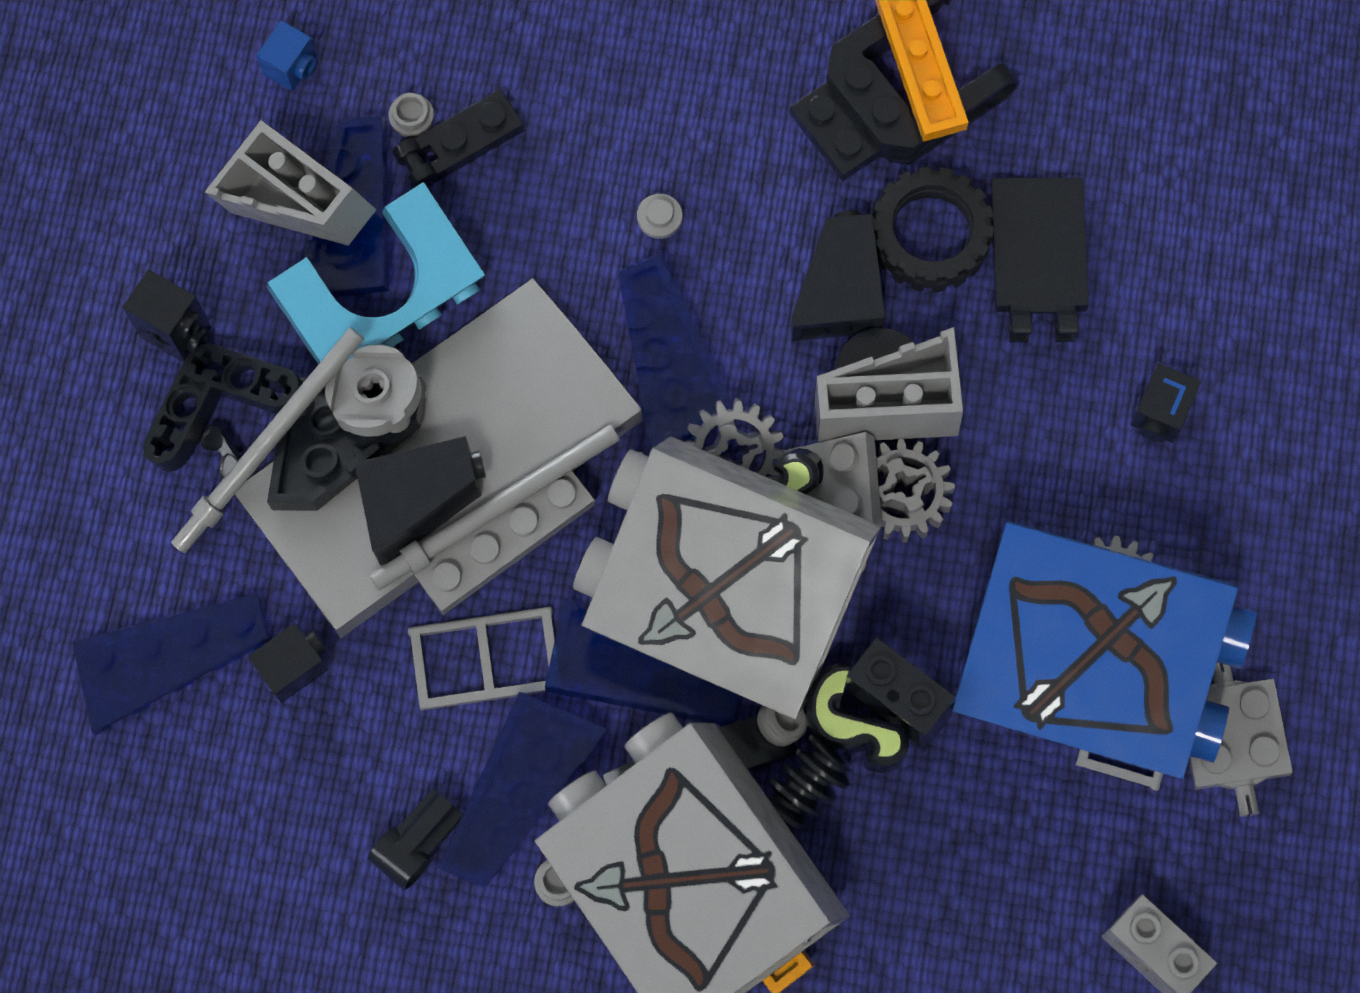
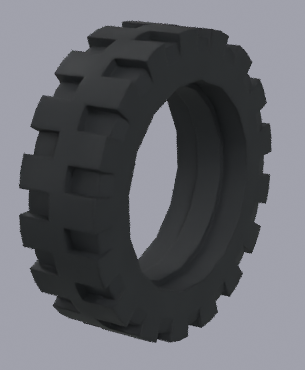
[872,167,994,292]

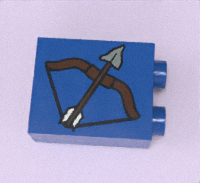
[952,521,1257,779]

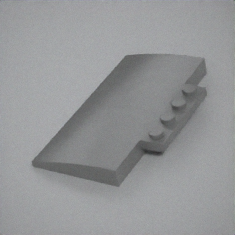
[235,278,642,638]

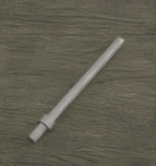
[171,327,364,553]
[369,425,620,591]

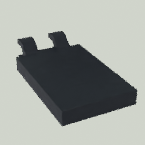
[990,178,1089,342]

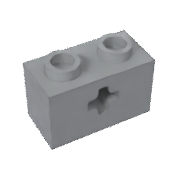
[1101,894,1217,993]

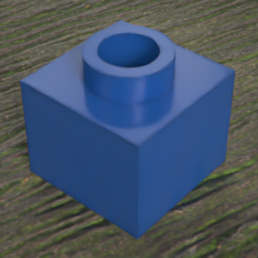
[256,21,317,91]

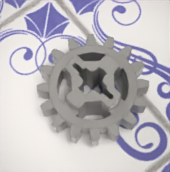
[685,398,785,476]
[876,439,955,542]

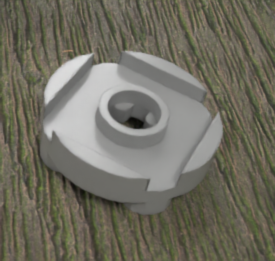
[325,345,421,437]

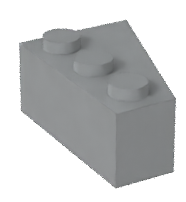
[204,120,377,246]
[815,327,963,443]

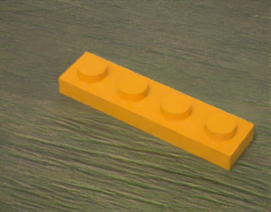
[875,0,969,142]

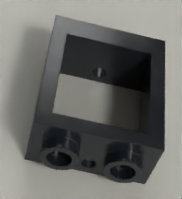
[846,637,956,752]

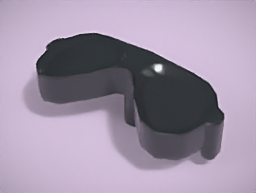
[201,424,243,480]

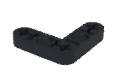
[143,343,303,472]

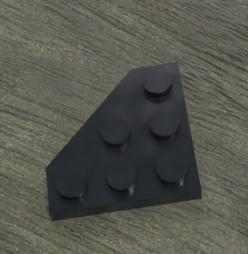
[267,377,426,511]

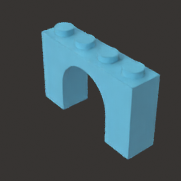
[266,182,485,364]

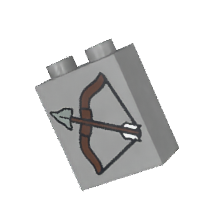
[573,436,881,720]
[534,713,850,993]

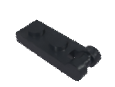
[392,89,524,187]

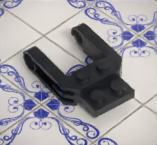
[789,0,1020,181]

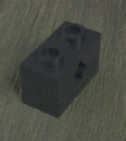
[122,269,211,363]

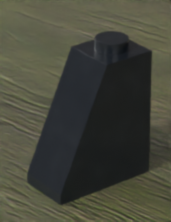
[790,210,885,341]
[354,436,486,565]

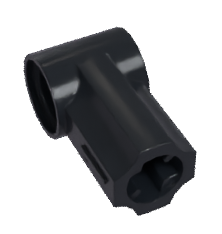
[367,789,464,891]

